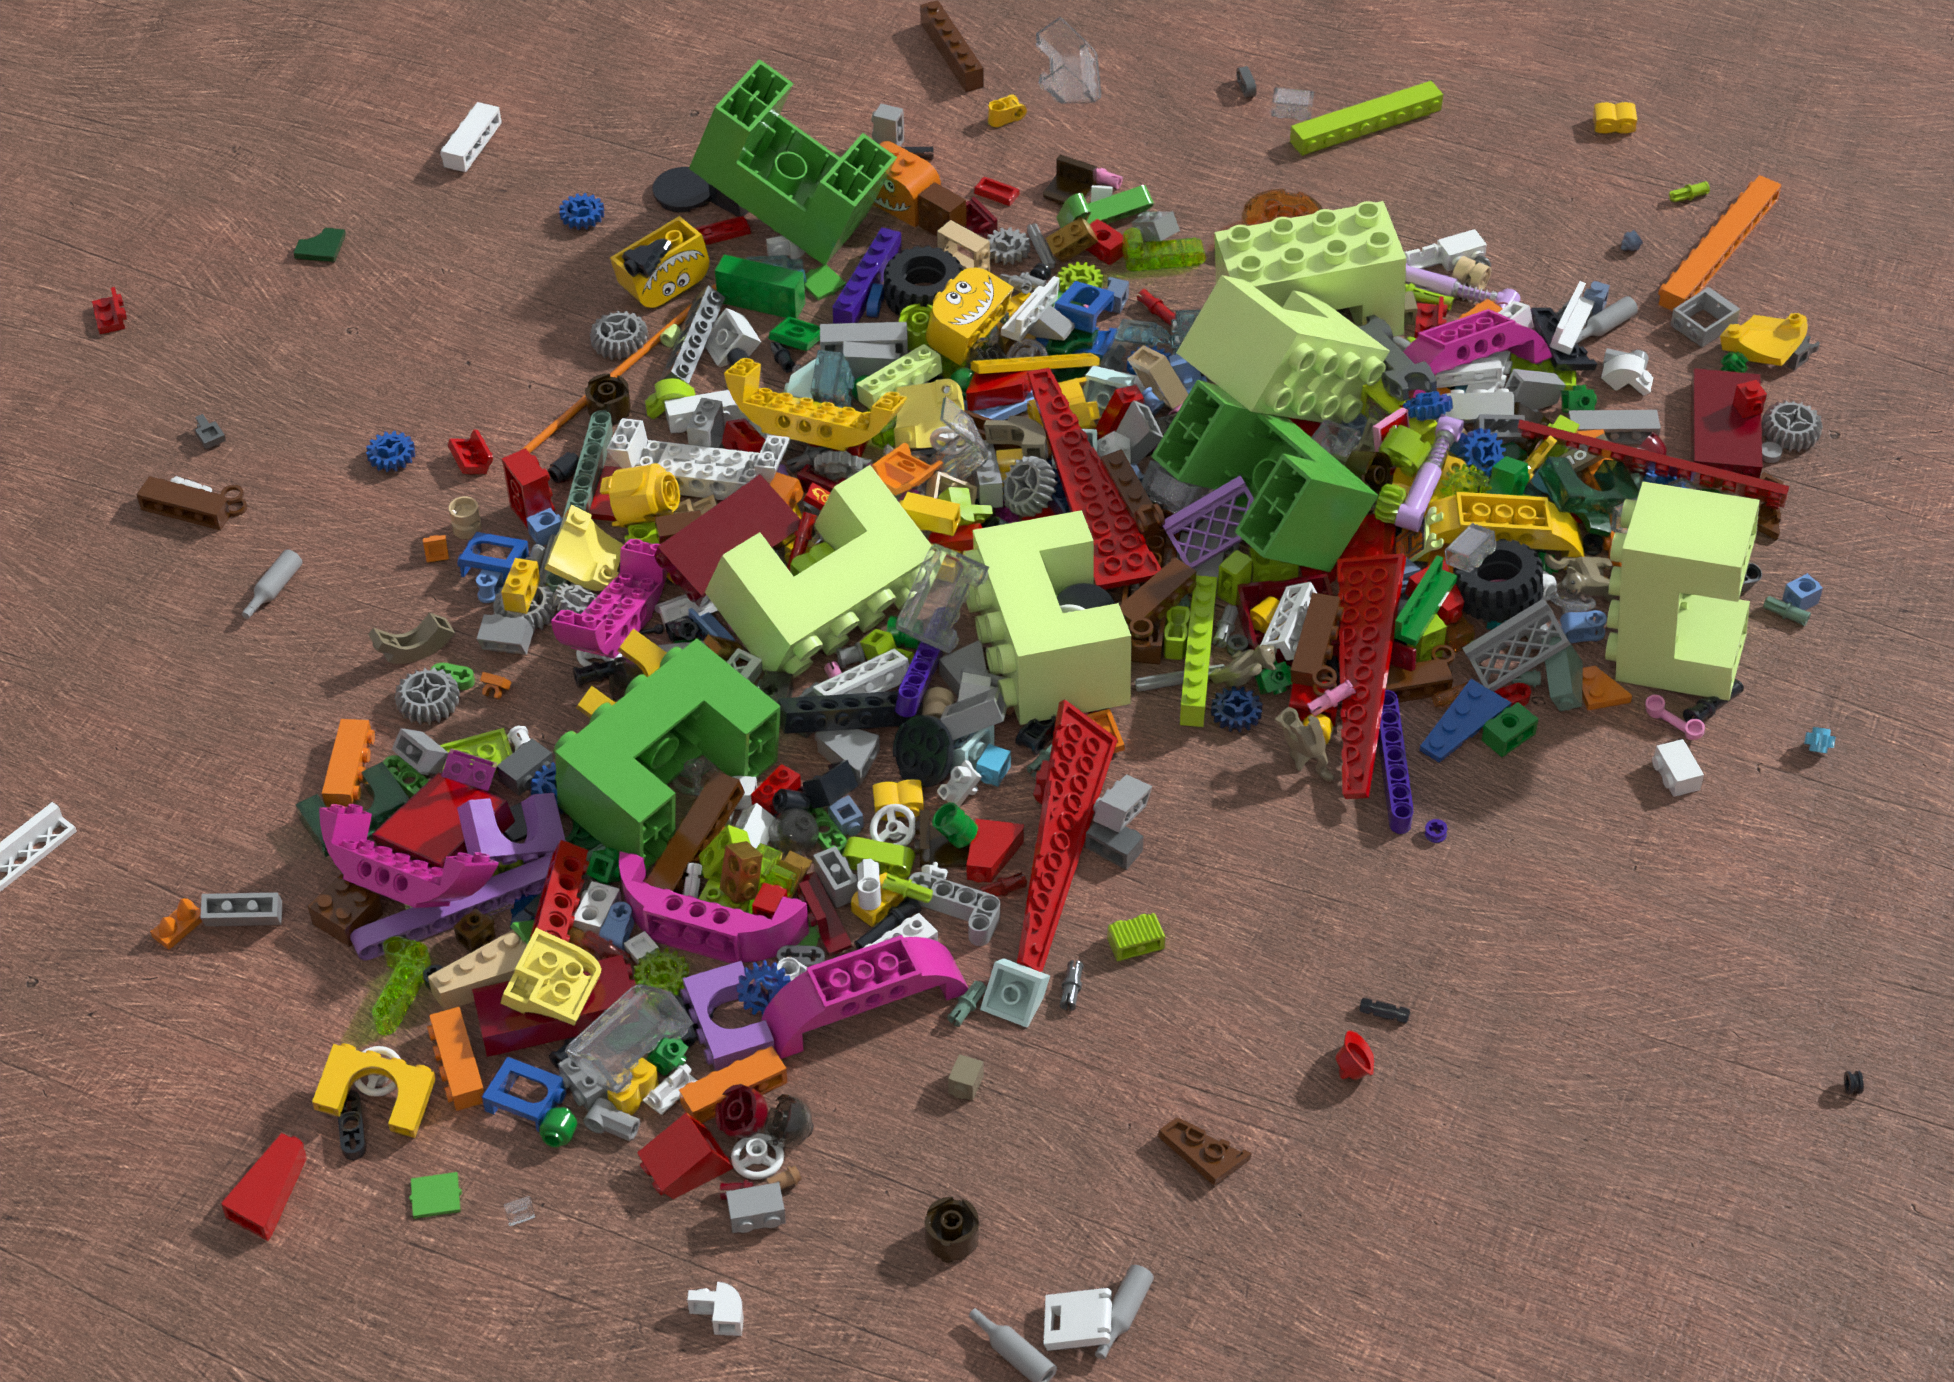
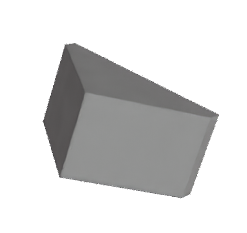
[1029,305,1075,340]

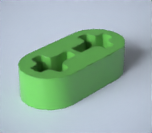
[431,663,475,690]

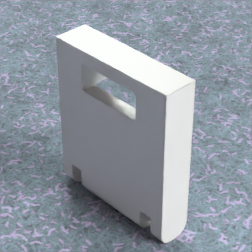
[1044,1288,1112,1351]

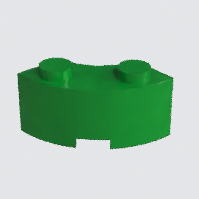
[1483,456,1530,496]

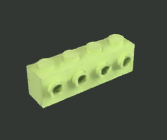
[856,344,943,409]

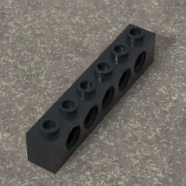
[777,691,923,734]

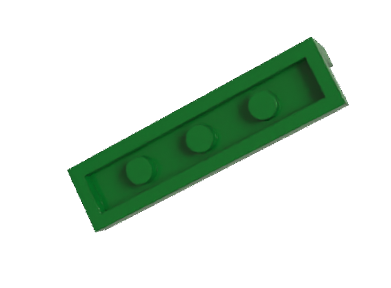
[1394,555,1457,647]

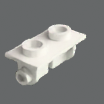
[1404,243,1444,269]
[643,1064,698,1115]

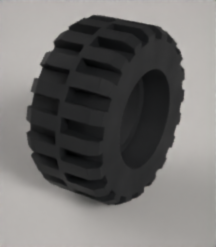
[883,246,964,315]
[1453,539,1544,623]

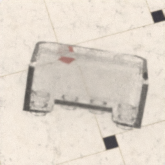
[1036,17,1101,104]
[896,544,989,654]
[565,984,693,1093]

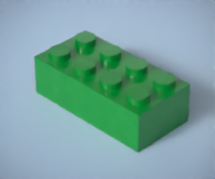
[715,255,805,319]

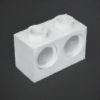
[572,881,622,940]

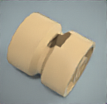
[1452,256,1491,291]
[449,496,482,539]
[922,687,954,721]

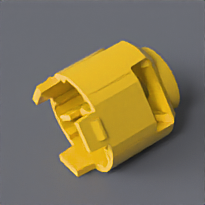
[1027,377,1100,439]
[600,463,680,528]

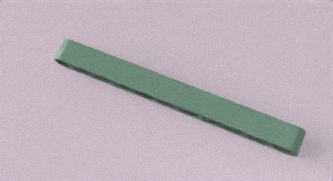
[546,410,613,595]

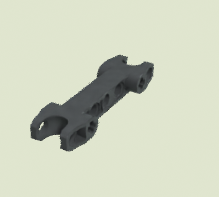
[1357,315,1437,401]

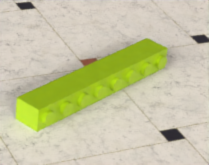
[1290,81,1443,156]
[1180,575,1217,727]

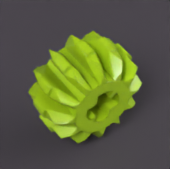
[1375,484,1406,524]

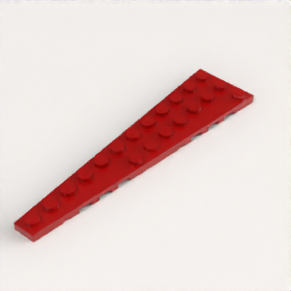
[1027,368,1161,590]
[1517,419,1789,510]
[1337,553,1406,799]
[1017,699,1118,972]

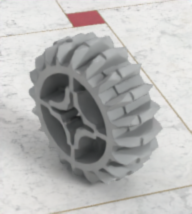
[590,310,648,360]
[1762,400,1823,452]
[1002,456,1057,517]
[493,582,556,633]
[395,667,460,725]

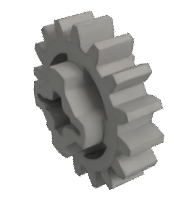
[986,227,1030,265]
[814,451,863,480]
[552,583,598,614]

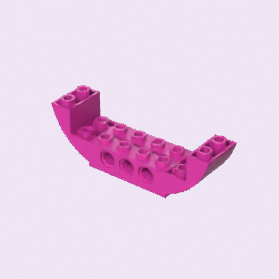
[1404,309,1552,400]
[551,539,668,659]
[319,804,499,908]
[619,851,809,964]
[761,935,969,1059]

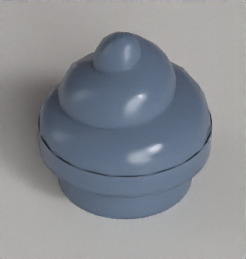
[1621,230,1643,251]

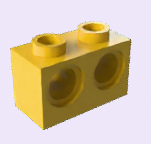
[501,558,540,614]

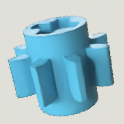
[1804,727,1836,753]

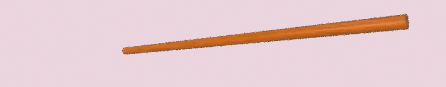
[521,283,716,453]

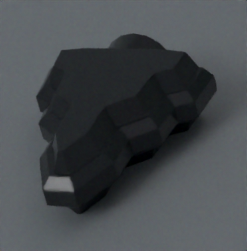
[622,238,672,278]

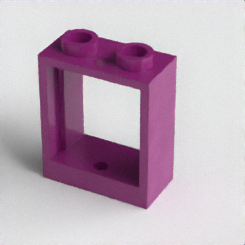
[441,748,497,791]

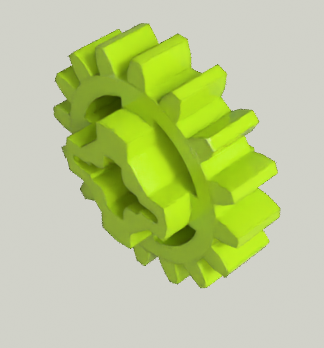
[1058,262,1103,292]

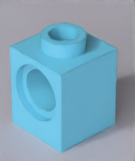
[976,744,1011,787]

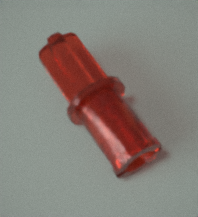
[978,872,1027,897]
[581,930,631,965]

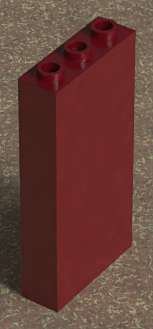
[1691,368,1763,478]
[654,474,801,607]
[472,955,642,1057]

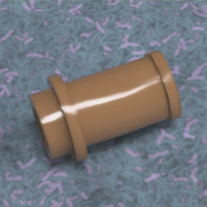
[766,1166,802,1190]

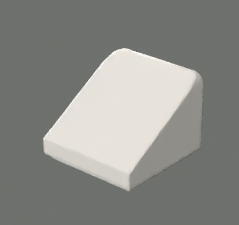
[1091,185,1112,202]

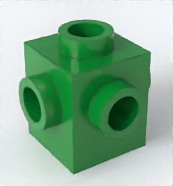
[1561,385,1597,413]
[1254,659,1293,695]
[586,847,621,885]
[645,1032,688,1076]

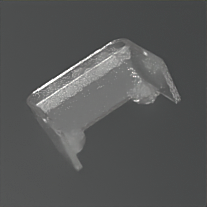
[883,396,988,499]

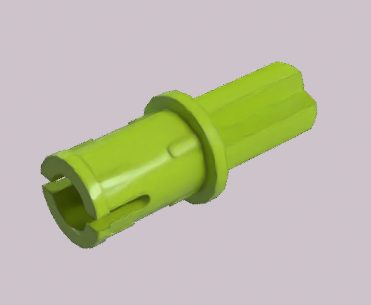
[1669,181,1710,202]
[882,873,933,903]

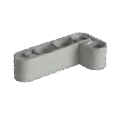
[909,872,1000,946]

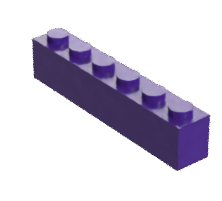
[832,227,902,324]

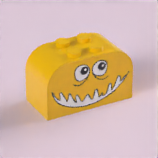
[610,216,709,308]
[926,268,1014,366]

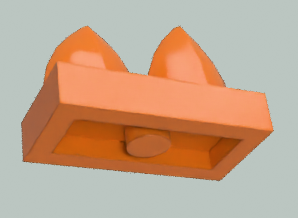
[150,898,203,950]

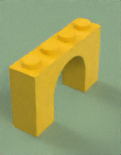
[899,492,961,583]
[576,629,667,718]
[312,1043,435,1138]

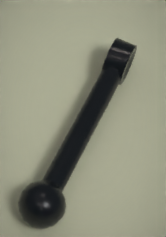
[639,624,663,634]

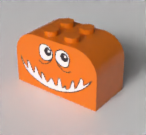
[873,141,941,227]

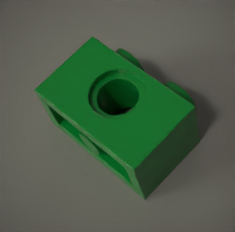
[1481,702,1539,757]

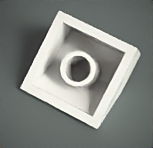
[705,308,761,367]

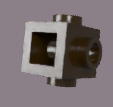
[453,908,496,952]

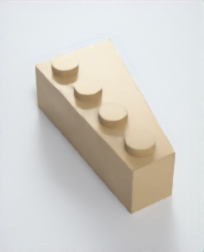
[428,930,527,1011]

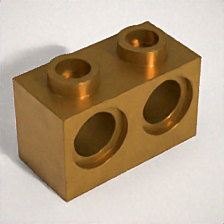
[1046,216,1098,263]
[719,841,763,903]

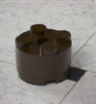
[585,373,631,422]
[1345,450,1393,497]
[925,1197,979,1263]

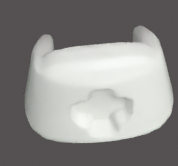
[921,862,948,879]

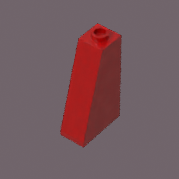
[221,1133,307,1241]

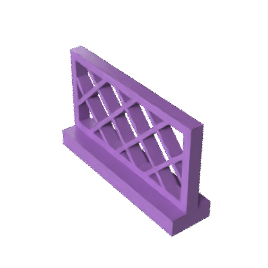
[1163,476,1254,569]

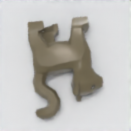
[1544,554,1615,602]
[1209,645,1277,687]
[1274,707,1334,781]

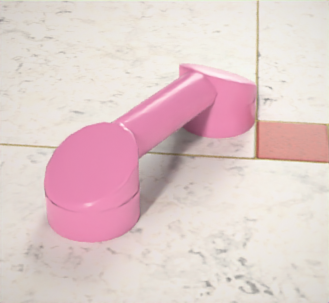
[1645,695,1705,740]

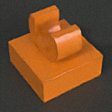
[423,535,449,562]
[480,672,511,699]

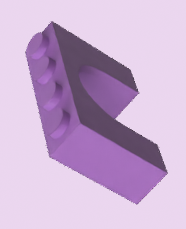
[457,793,565,865]
[680,961,774,1071]

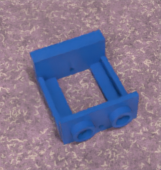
[1054,281,1114,333]
[458,532,529,584]
[482,1057,566,1132]

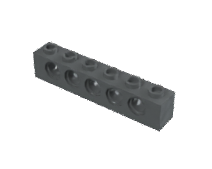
[659,285,725,384]

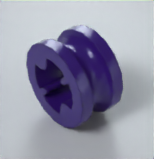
[1425,819,1447,843]

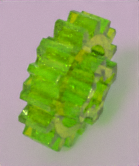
[1440,464,1492,498]
[634,948,689,999]

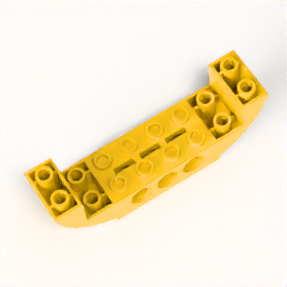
[724,358,907,452]
[1402,492,1585,570]

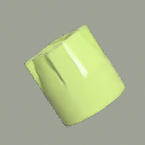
[660,324,680,348]

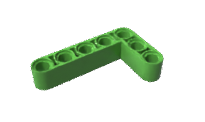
[1056,185,1154,228]

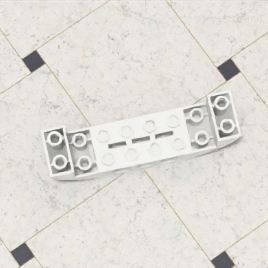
[607,418,790,500]

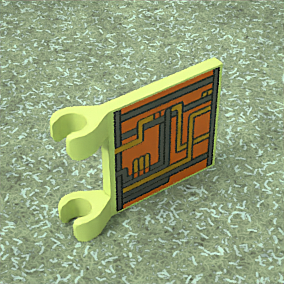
[1394,507,1443,562]

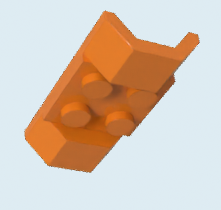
[871,443,943,496]

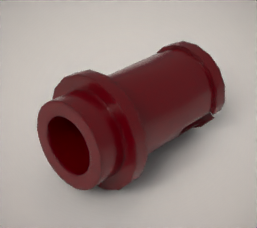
[720,1179,754,1200]

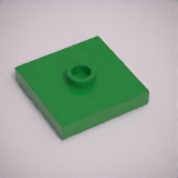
[768,316,820,351]

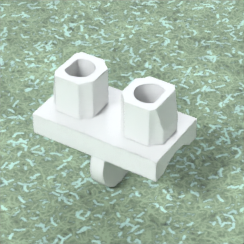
[937,760,982,807]

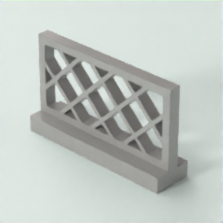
[1463,598,1571,692]

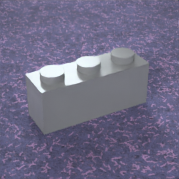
[1093,774,1152,833]
[201,893,282,926]

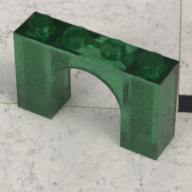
[1538,457,1640,515]
[295,762,409,858]

